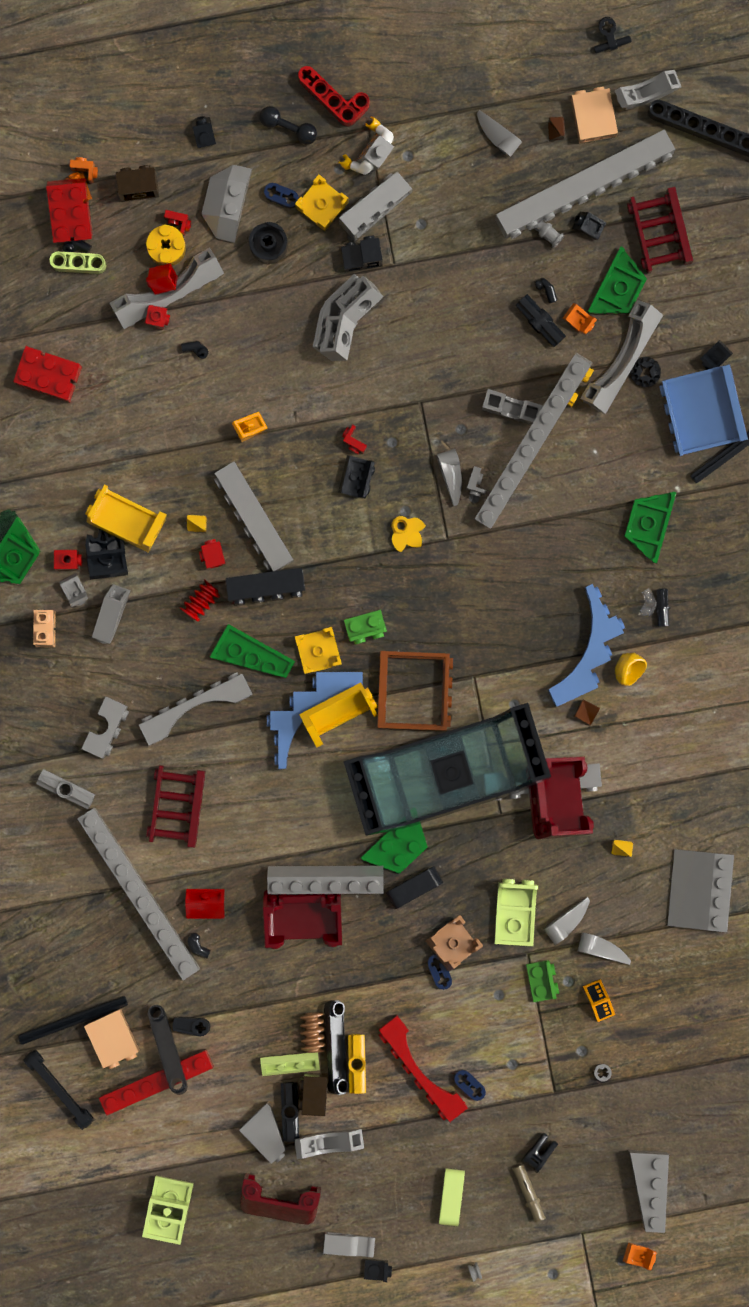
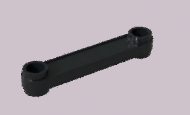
[323,1000,349,1095]
[148,1005,188,1095]
[23,1049,94,1130]

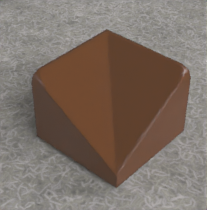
[548,117,565,140]
[574,699,600,725]

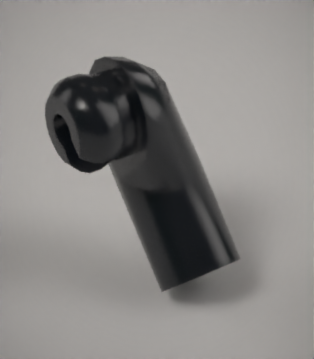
[181,341,209,359]

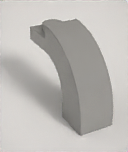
[615,70,682,110]
[295,1129,364,1159]

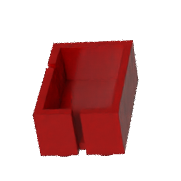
[46,178,93,243]
[13,346,82,403]

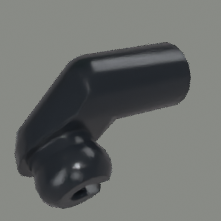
[62,239,92,253]
[535,278,558,303]
[187,933,211,959]

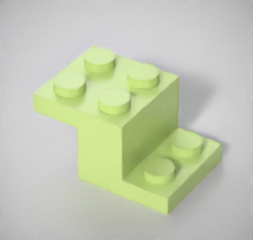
[142,1175,194,1245]

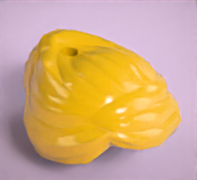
[615,652,647,686]

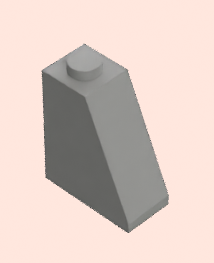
[92,584,131,644]
[239,1102,286,1164]

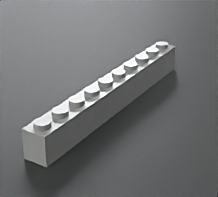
[495,129,675,239]
[475,353,593,529]
[78,808,200,980]

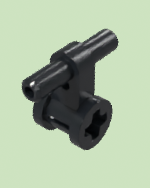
[594,17,632,54]

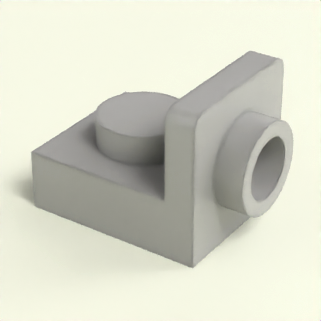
[466,466,486,497]

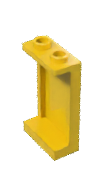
[85,485,167,553]
[299,682,378,747]

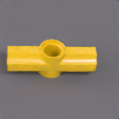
[348,1034,366,1094]

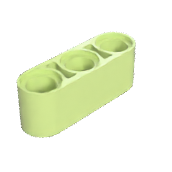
[49,251,106,274]
[439,1168,465,1226]

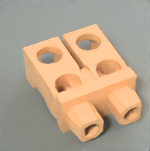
[33,610,56,648]

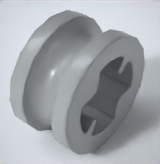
[594,1064,612,1081]
[468,1262,482,1282]

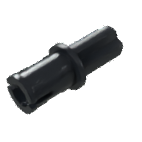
[655,588,671,627]

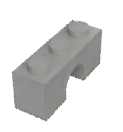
[482,389,543,425]
[82,697,129,759]

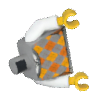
[339,116,394,175]

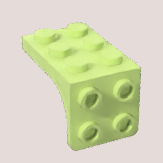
[495,879,538,946]

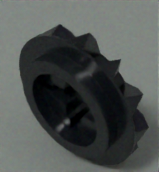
[630,357,661,387]

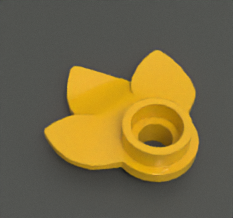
[391,516,426,552]

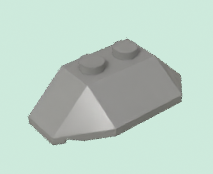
[202,165,252,243]

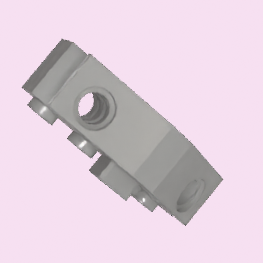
[313,274,383,361]

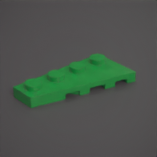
[210,624,295,678]

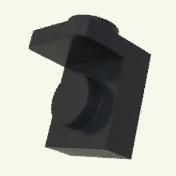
[572,212,606,240]
[364,1259,392,1282]

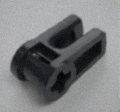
[173,1016,211,1037]
[522,1133,558,1173]

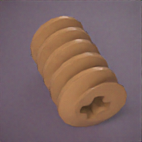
[300,1012,325,1053]

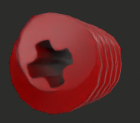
[179,579,220,622]

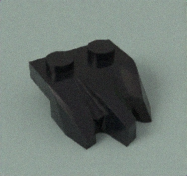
[85,529,128,580]

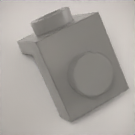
[59,574,88,607]

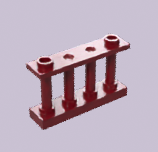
[627,187,693,274]
[146,765,206,848]

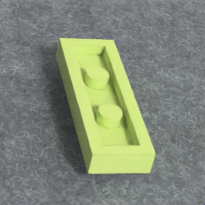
[260,1052,320,1076]

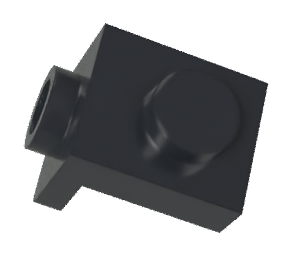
[191,116,216,148]
[700,340,733,369]

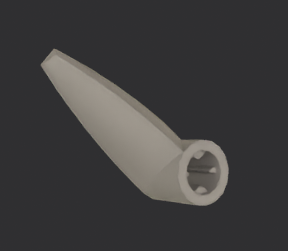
[477,110,522,157]
[436,449,462,506]
[544,897,590,945]
[578,932,631,965]

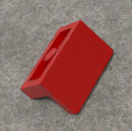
[185,889,225,919]

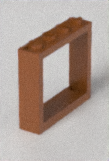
[377,651,453,731]

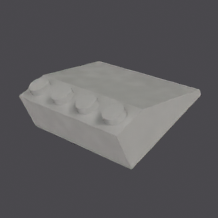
[667,849,734,932]

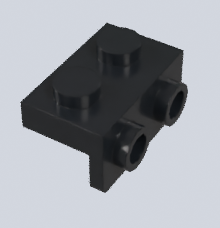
[338,455,375,499]

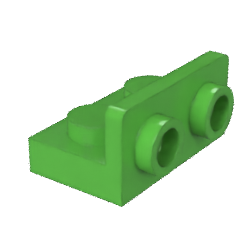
[344,610,387,645]
[526,960,559,1002]

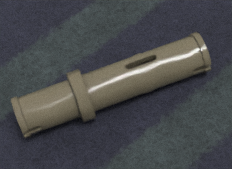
[512,1164,546,1223]

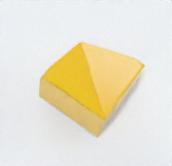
[187,515,207,532]
[611,840,633,857]

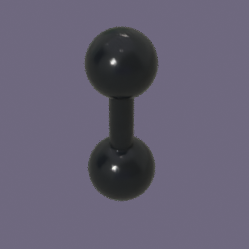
[259,106,317,145]

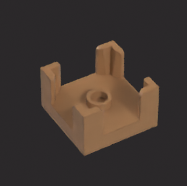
[425,915,483,971]

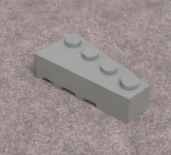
[339,172,412,242]
[628,1150,669,1233]

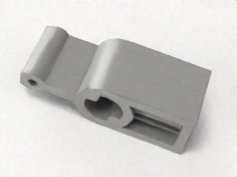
[323,1232,375,1257]

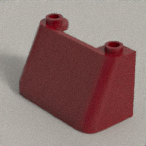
[527,757,594,839]
[263,890,342,949]
[240,1173,321,1225]

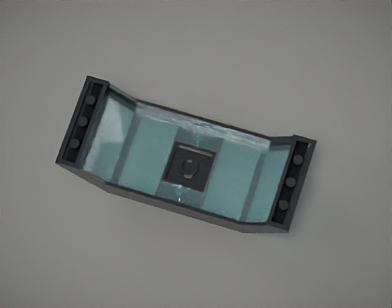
[343,703,551,836]

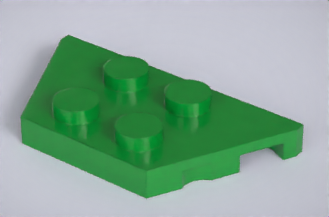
[587,246,647,314]
[624,492,677,564]
[0,517,41,584]
[361,807,428,873]

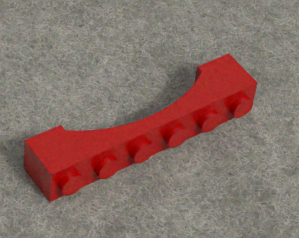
[378,1015,468,1122]
[99,1049,214,1116]

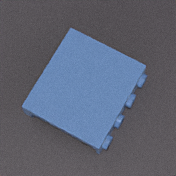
[659,364,748,456]

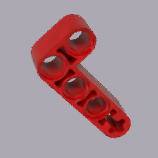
[298,66,370,127]

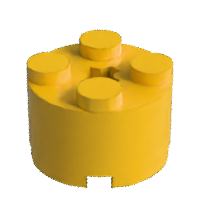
[146,225,186,266]

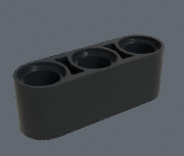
[386,866,443,909]

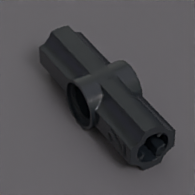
[515,294,566,347]
[280,1082,300,1142]

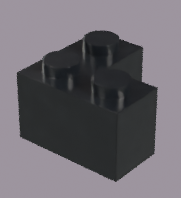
[341,236,383,272]

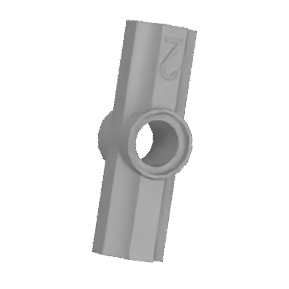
[36,769,95,809]

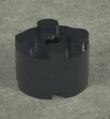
[249,222,288,264]

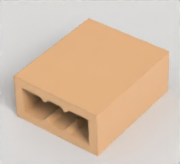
[571,87,618,144]
[84,1009,140,1070]

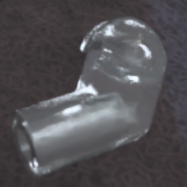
[640,588,657,617]

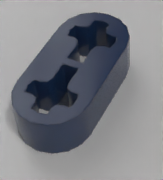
[264,183,299,209]
[428,954,452,990]
[454,1069,486,1101]

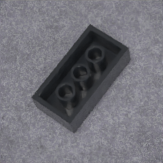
[226,568,306,606]

